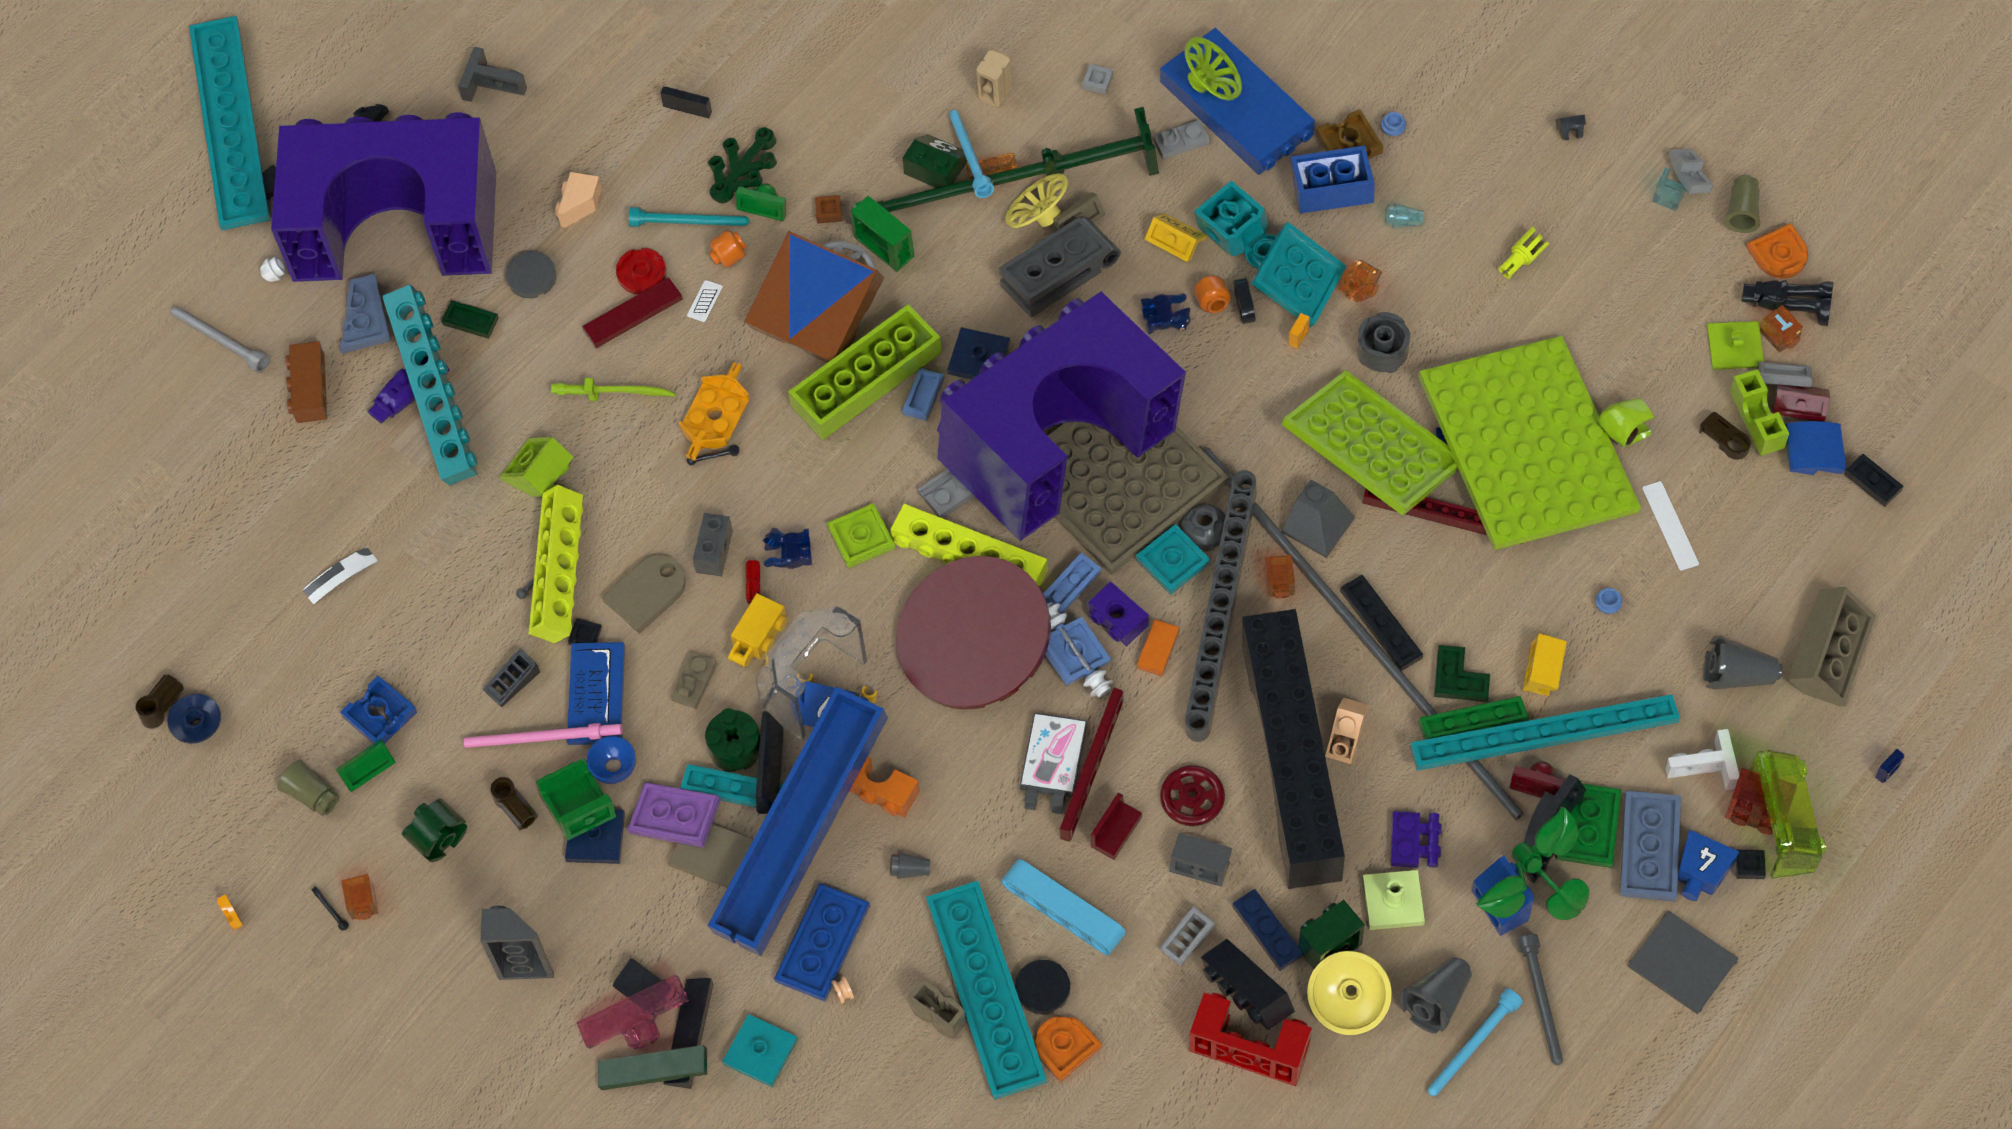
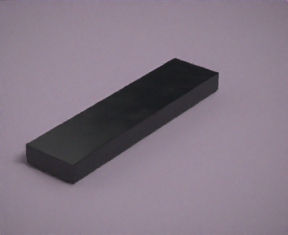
[1340,575,1423,671]

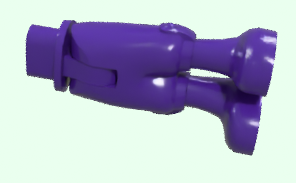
[367,341,450,424]

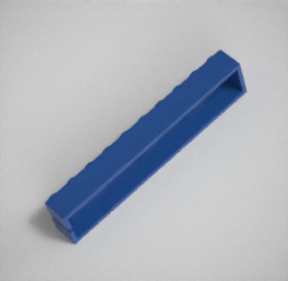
[707,687,888,956]

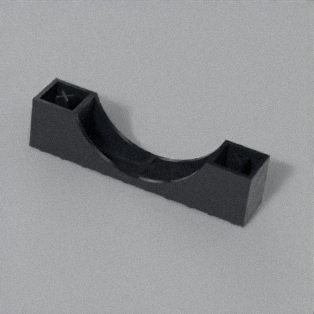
[1242,609,1345,889]

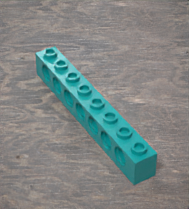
[382,285,478,486]

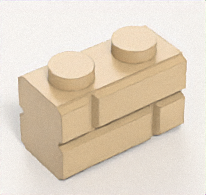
[976,50,1012,107]

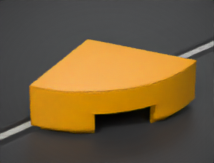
[217,894,243,930]

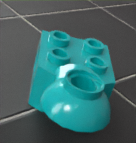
[1194,180,1276,269]

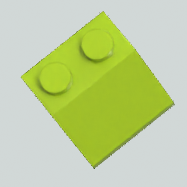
[499,437,574,497]

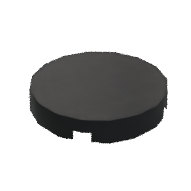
[1015,959,1071,1015]

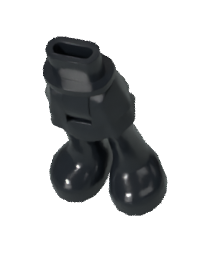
[1742,280,1834,327]

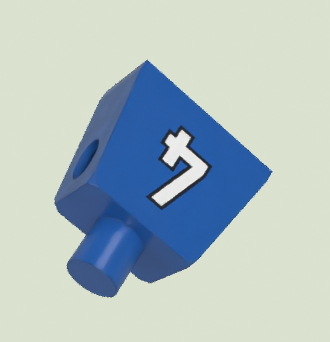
[1678,830,1739,901]

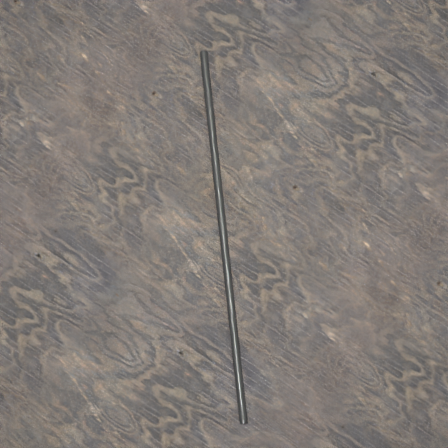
[1203,448,1524,820]

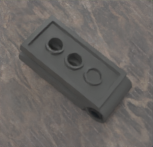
[999,217,1121,317]

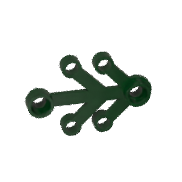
[708,127,777,204]

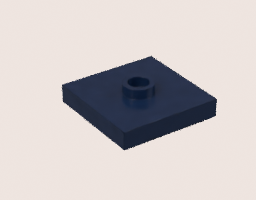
[947,327,1010,380]
[565,810,625,864]

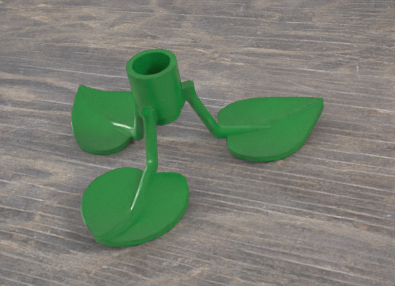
[1476,806,1589,920]

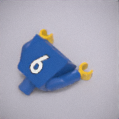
[793,673,877,727]

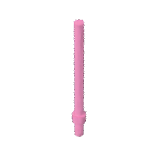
[464,723,623,748]

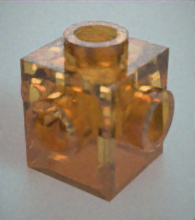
[1339,260,1382,302]

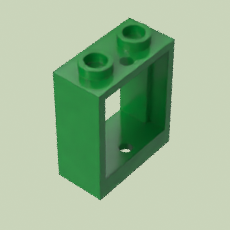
[850,196,915,272]

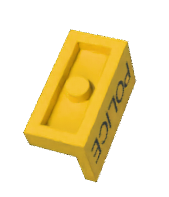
[1144,213,1208,262]

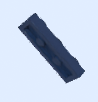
[1232,889,1303,971]

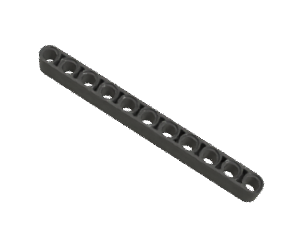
[1185,470,1257,742]

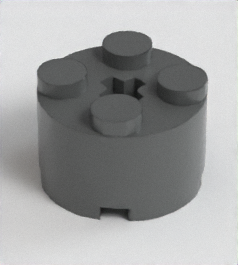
[1357,312,1410,373]

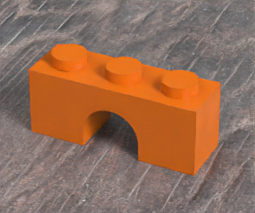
[848,757,920,818]

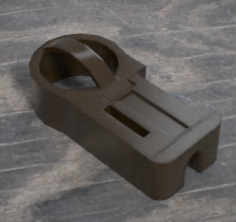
[1699,412,1751,460]

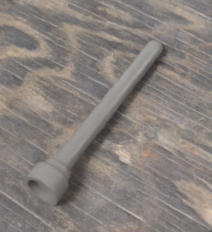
[170,306,270,373]

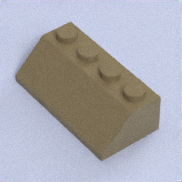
[1788,587,1876,707]

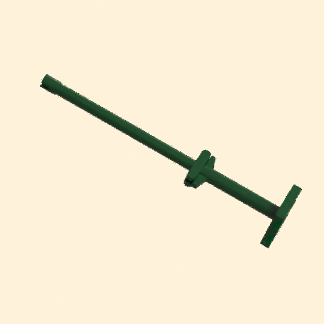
[877,107,1159,212]

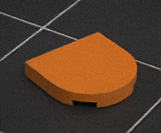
[1746,223,1808,279]
[1035,1016,1102,1083]

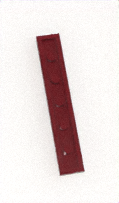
[1060,688,1124,842]

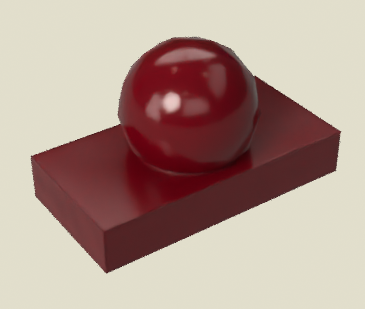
[1509,761,1565,798]

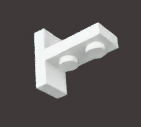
[1665,729,1740,791]

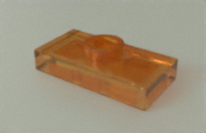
[965,153,1017,180]

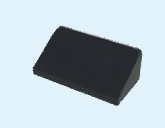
[612,958,674,1016]

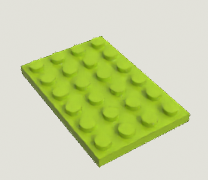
[1281,370,1459,516]

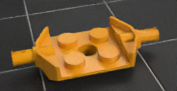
[679,362,750,461]

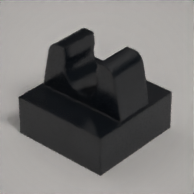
[1555,114,1586,141]

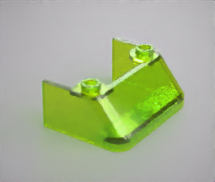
[1747,750,1826,879]

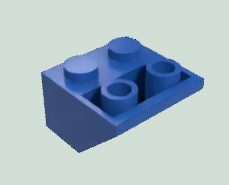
[1472,856,1534,936]

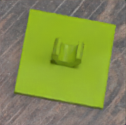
[1707,321,1764,370]

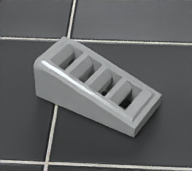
[1159,906,1217,966]

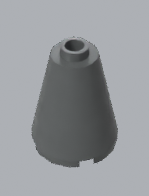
[1703,636,1783,690]
[1399,958,1472,1033]

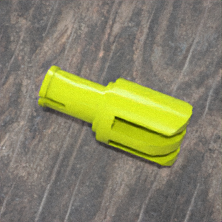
[1498,227,1550,279]

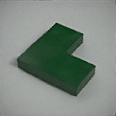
[1434,645,1490,702]

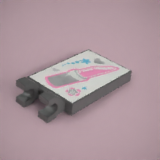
[1020,713,1087,815]

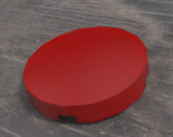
[616,248,667,294]

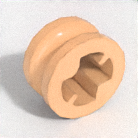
[831,976,854,1004]

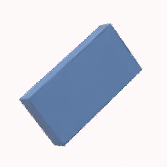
[902,368,944,421]

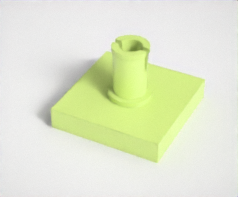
[1363,870,1425,930]

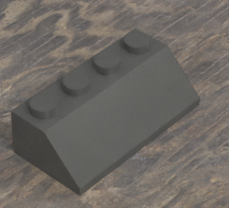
[480,905,554,980]

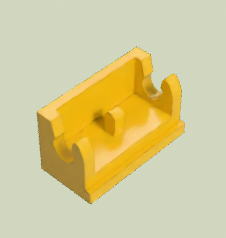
[1522,633,1567,696]

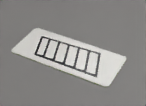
[687,280,723,322]

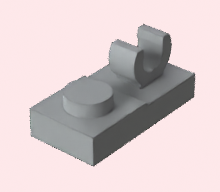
[1154,120,1209,159]

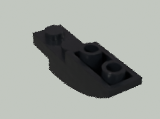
[1523,774,1586,883]

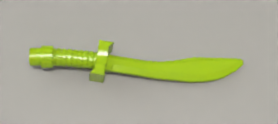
[551,378,676,401]

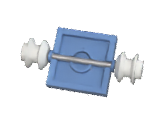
[1045,602,1113,698]

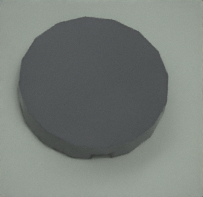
[505,251,557,299]

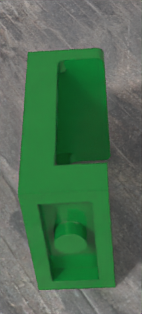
[536,758,616,841]

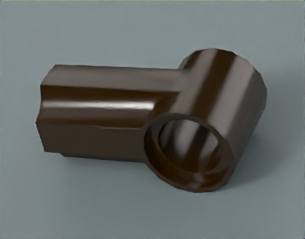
[135,674,184,729]
[490,777,538,831]

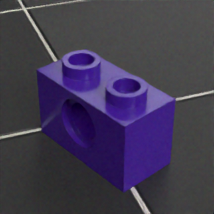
[1088,581,1149,647]

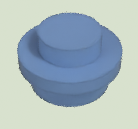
[1381,112,1406,136]
[1595,588,1622,614]

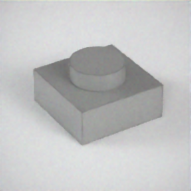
[1082,64,1113,95]

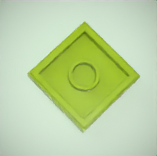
[826,503,896,569]

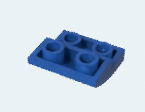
[1785,421,1846,475]

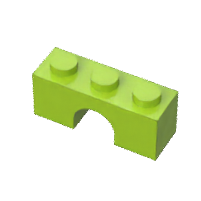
[1730,369,1789,456]

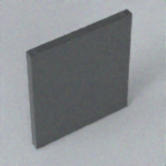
[1628,911,1738,1015]

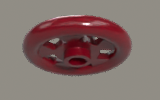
[1160,765,1225,826]

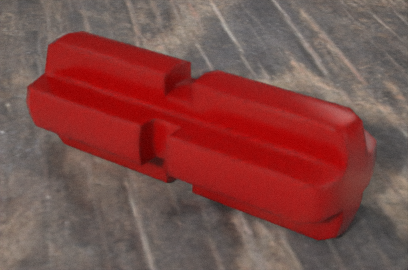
[746,560,760,604]

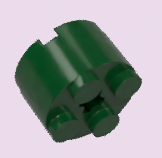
[705,708,760,772]
[402,798,467,862]

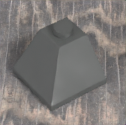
[1282,480,1354,558]

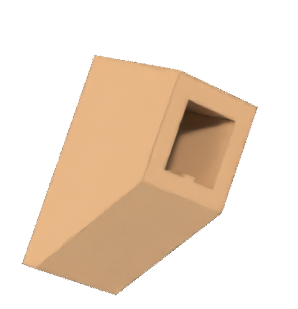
[555,172,602,228]
[1325,697,1369,764]

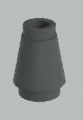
[890,852,930,879]

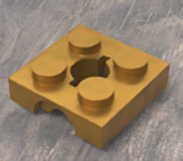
[1316,109,1384,159]

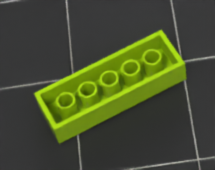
[788,304,942,440]

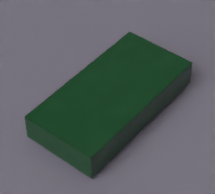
[441,300,499,339]

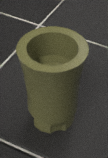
[1724,175,1760,233]
[277,759,340,816]

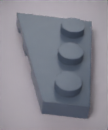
[340,274,391,354]

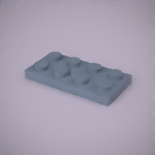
[1620,791,1681,902]

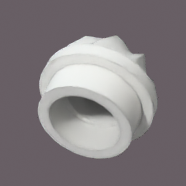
[260,256,286,282]

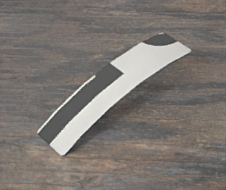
[303,547,378,604]

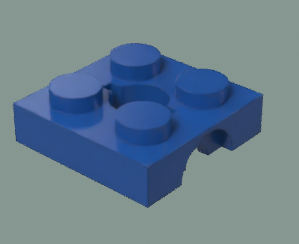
[340,676,417,744]

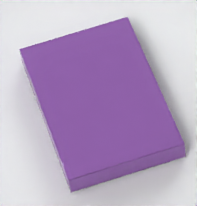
[627,782,721,848]

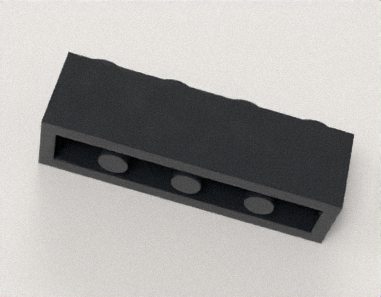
[1201,939,1295,1030]

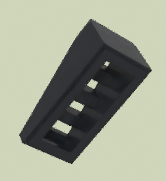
[483,649,540,707]

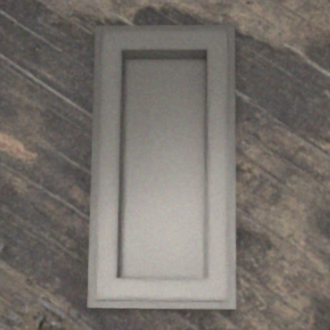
[1758,362,1812,387]

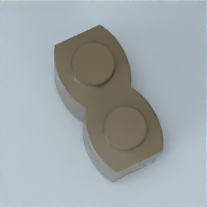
[909,981,966,1039]

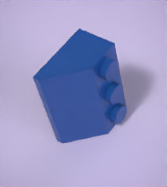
[1291,146,1375,214]

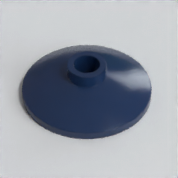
[167,694,221,744]

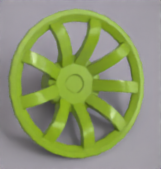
[1184,37,1242,101]

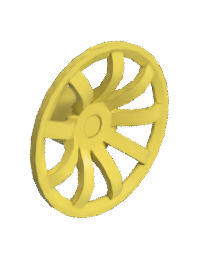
[1005,173,1068,228]

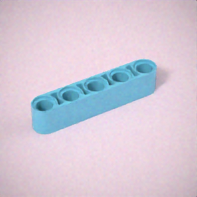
[1001,859,1126,955]

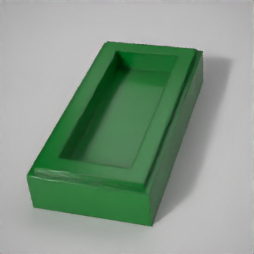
[335,739,396,792]

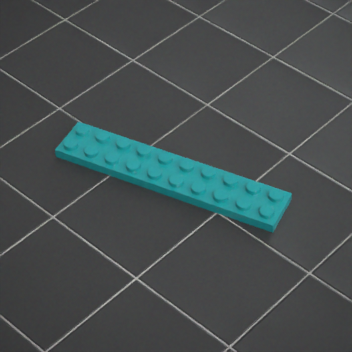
[189,16,270,231]

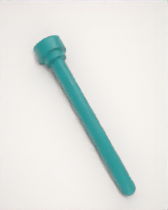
[629,207,749,227]

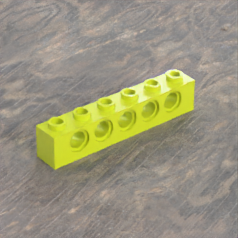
[528,485,583,644]
[891,504,1048,587]

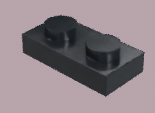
[1844,454,1904,507]

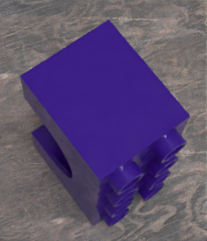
[271,112,496,282]
[937,291,1186,541]

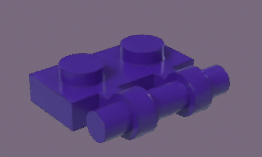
[1391,811,1442,868]

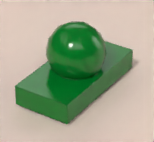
[736,184,786,221]

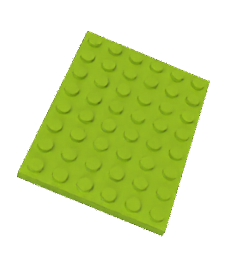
[1418,336,1641,550]

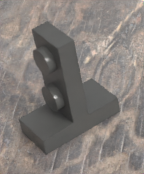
[458,47,527,102]

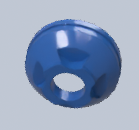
[587,736,636,784]

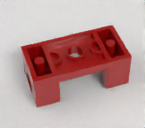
[1189,992,1312,1087]

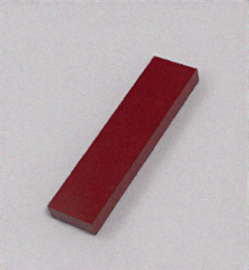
[582,277,683,348]

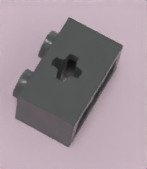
[693,513,733,577]

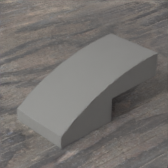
[1669,149,1713,194]

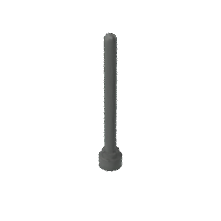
[1516,934,1563,1065]

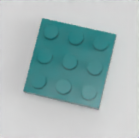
[1251,222,1347,327]

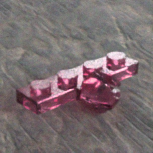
[576,974,689,1049]

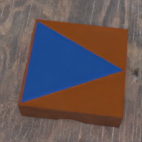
[744,231,884,363]

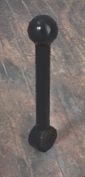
[686,445,739,465]
[311,886,349,931]

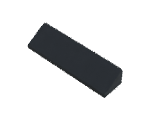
[756,711,784,814]
[664,978,714,1089]

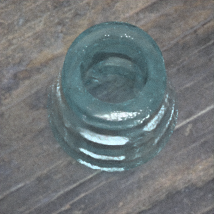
[1385,203,1424,228]

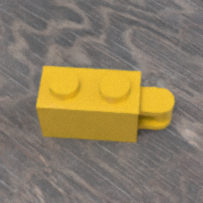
[728,593,788,668]

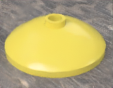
[1307,951,1392,1035]

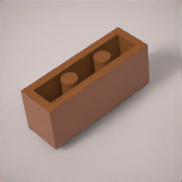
[286,341,327,423]

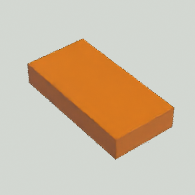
[1137,619,1180,676]

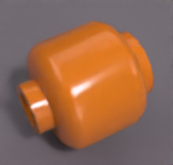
[708,230,747,267]
[1194,275,1231,313]

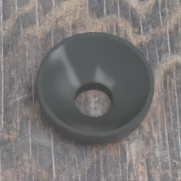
[1181,504,1225,550]

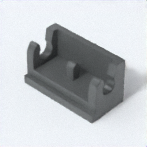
[1169,833,1232,887]

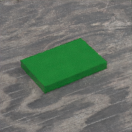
[1557,784,1621,868]

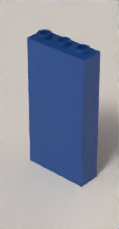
[1160,27,1315,175]

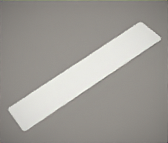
[1642,481,1699,571]

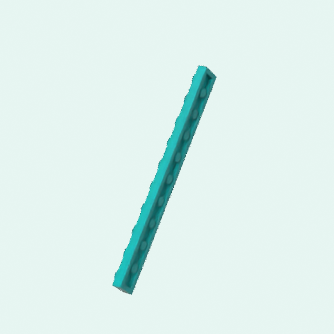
[1410,694,1680,771]

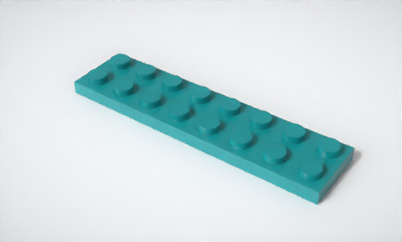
[926,881,1047,1100]

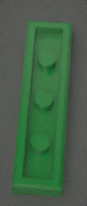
[1418,696,1529,740]

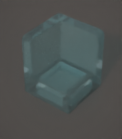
[1653,167,1686,211]

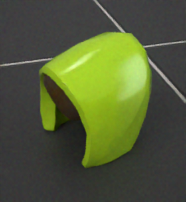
[1598,398,1654,447]

